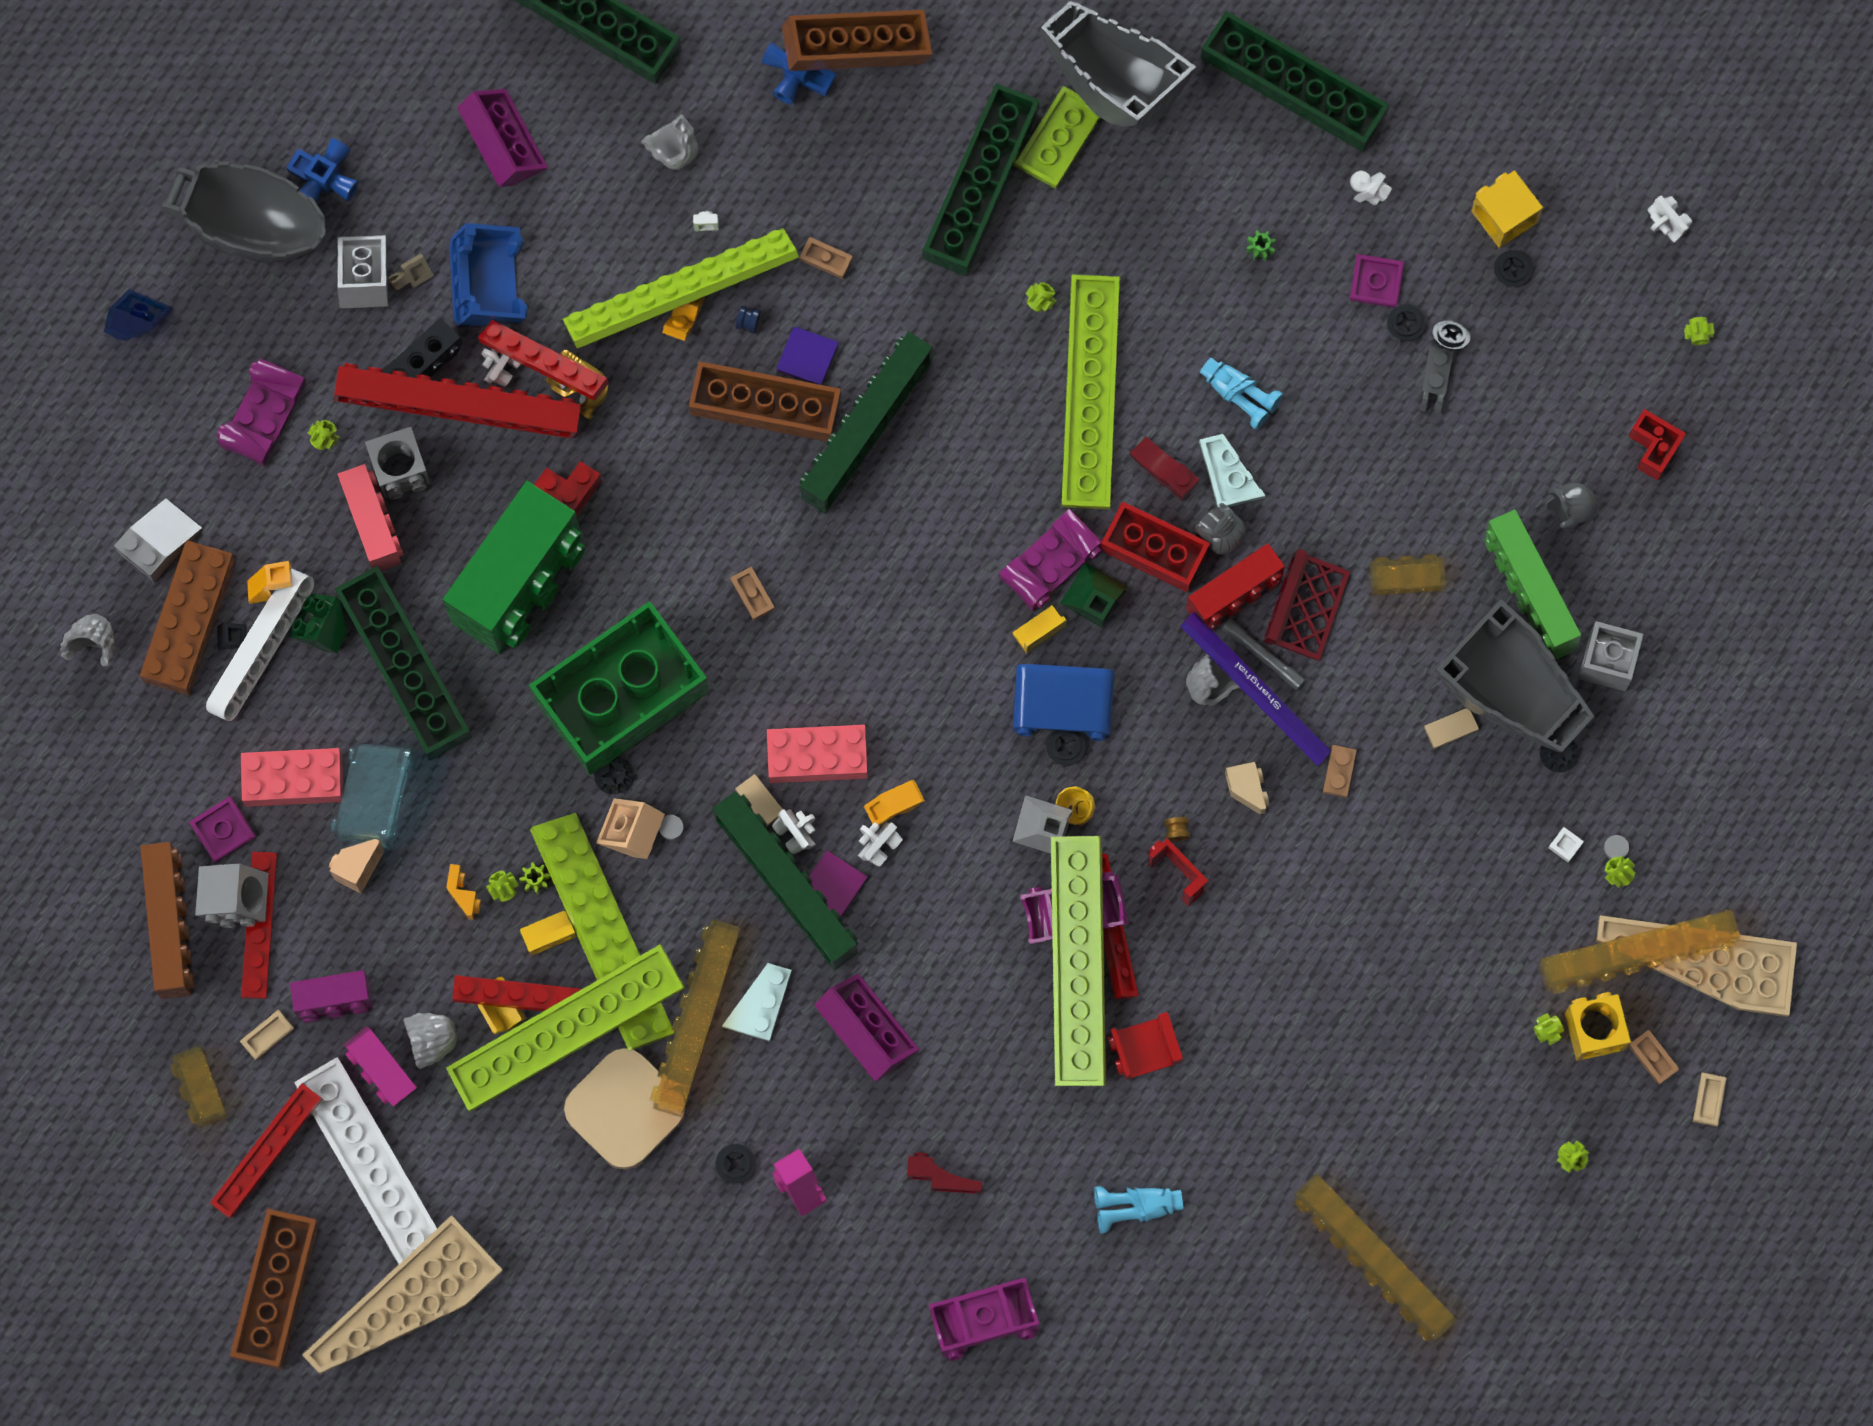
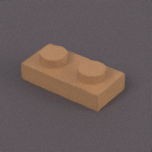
[799,237,853,279]
[730,567,775,621]
[1323,745,1356,798]
[1628,1030,1679,1085]

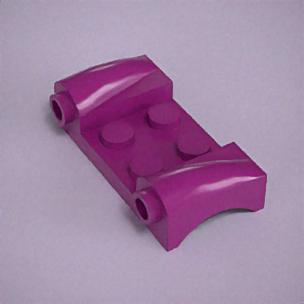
[216,358,307,466]
[999,509,1103,611]
[1020,872,1129,944]
[929,1277,1040,1361]

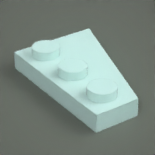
[1199,434,1265,507]
[722,963,792,1041]

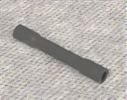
[1221,618,1306,691]

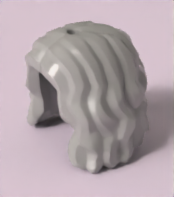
[641,115,698,170]
[60,614,115,667]
[1186,654,1240,706]
[403,1013,458,1069]

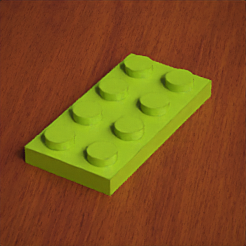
[1015,86,1100,189]

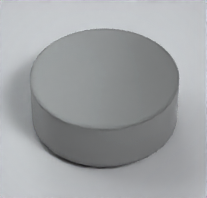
[659,815,684,841]
[1604,835,1629,859]

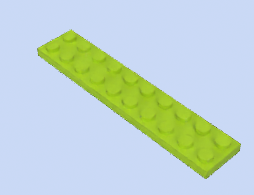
[563,229,799,349]
[1061,275,1120,510]
[530,813,675,1051]
[1051,836,1106,1086]
[446,945,685,1112]

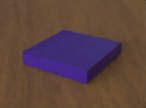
[776,327,839,385]

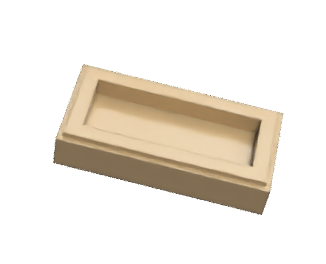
[1424,708,1479,749]
[735,774,783,827]
[240,1009,294,1060]
[1693,1073,1727,1127]

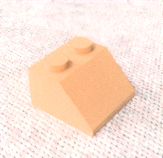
[596,798,665,859]
[329,839,385,893]

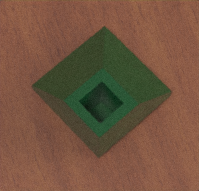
[1060,563,1127,628]
[289,593,347,653]

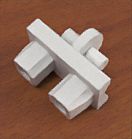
[1350,171,1392,205]
[1647,195,1692,243]
[481,349,521,387]
[772,809,816,854]
[857,822,903,866]

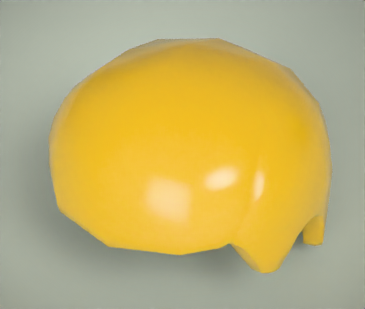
[1055,786,1096,825]

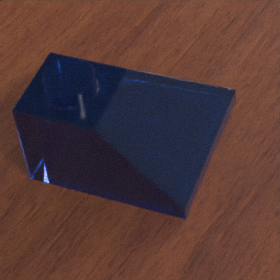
[104,289,172,341]

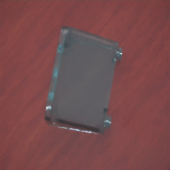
[331,743,415,851]

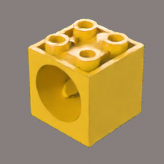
[1471,170,1543,248]
[1564,992,1631,1061]

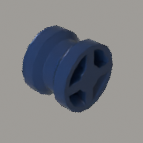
[736,306,761,333]

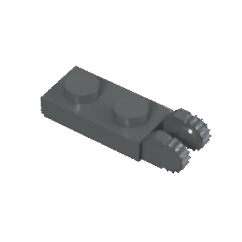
[1420,346,1453,414]

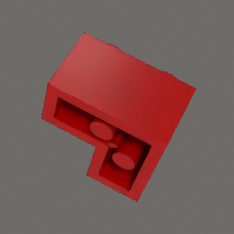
[1628,409,1686,481]
[534,461,602,516]

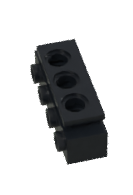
[382,317,462,378]

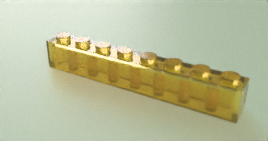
[1538,909,1741,993]
[650,919,740,1117]
[1294,1173,1457,1343]

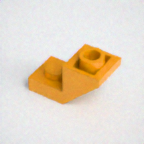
[662,297,705,341]
[247,561,293,604]
[864,780,925,827]
[446,864,481,920]

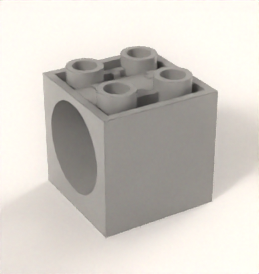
[365,427,431,500]
[1578,621,1643,692]
[195,863,269,928]

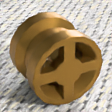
[1164,817,1190,842]

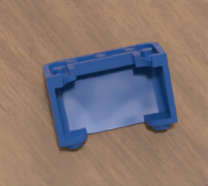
[450,223,528,327]
[1012,664,1114,741]

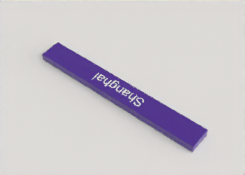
[1181,612,1331,766]

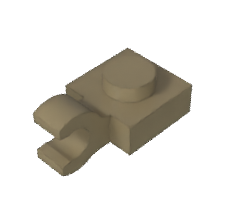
[388,254,434,291]

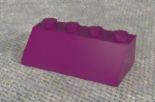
[457,89,548,187]
[814,973,920,1082]

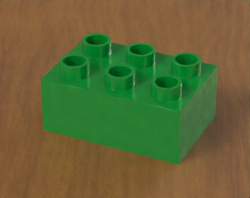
[442,481,586,655]
[529,601,709,776]

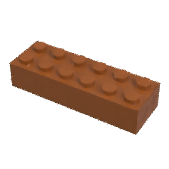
[782,10,932,71]
[689,361,841,442]
[140,540,236,696]
[140,842,195,999]
[230,1209,320,1370]

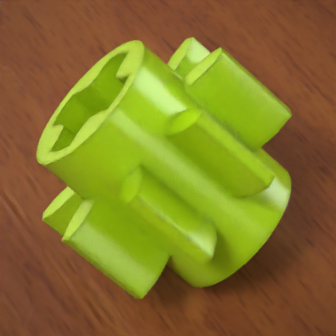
[1025,282,1056,312]
[1684,317,1715,345]
[307,420,339,450]
[1604,856,1635,887]
[519,862,551,894]
[486,871,519,902]
[1533,1013,1564,1045]
[1557,1141,1589,1173]

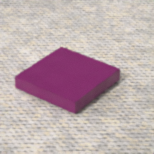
[1349,254,1404,308]
[189,796,256,863]
[809,850,868,916]

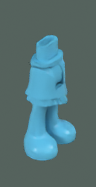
[1200,358,1284,430]
[1094,1186,1183,1234]

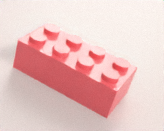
[338,464,404,571]
[767,725,868,783]
[241,748,344,807]

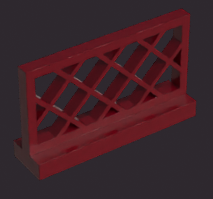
[1263,549,1350,661]

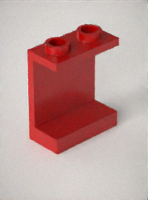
[1148,838,1208,907]
[1107,1012,1183,1080]

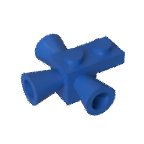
[762,42,836,104]
[286,138,359,203]

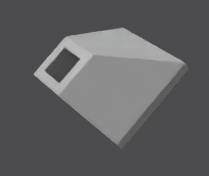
[1012,796,1073,854]

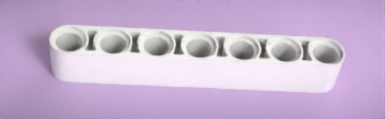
[206,569,314,721]

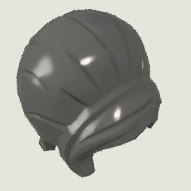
[1545,482,1597,530]
[1195,503,1246,555]

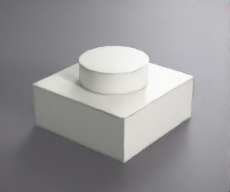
[693,211,718,231]
[1549,827,1584,862]

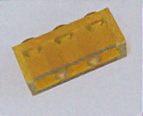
[1369,554,1446,596]
[170,1045,228,1128]

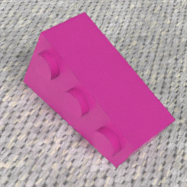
[343,1026,417,1106]
[772,1149,827,1216]

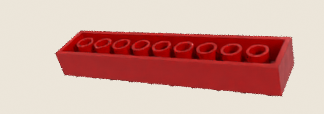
[333,363,581,439]

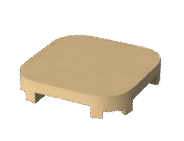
[564,1048,685,1170]

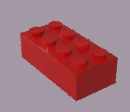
[1101,501,1210,593]
[1186,543,1285,630]

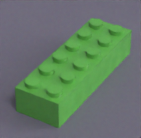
[1484,509,1581,660]

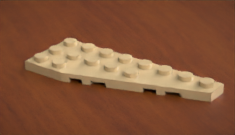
[1596,915,1797,1017]
[303,1215,503,1374]

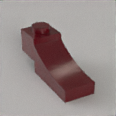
[1129,436,1200,501]
[907,1152,982,1194]

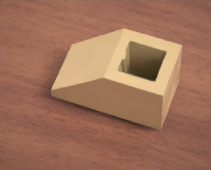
[1225,762,1269,814]

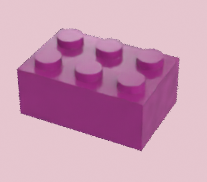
[290,970,373,1023]

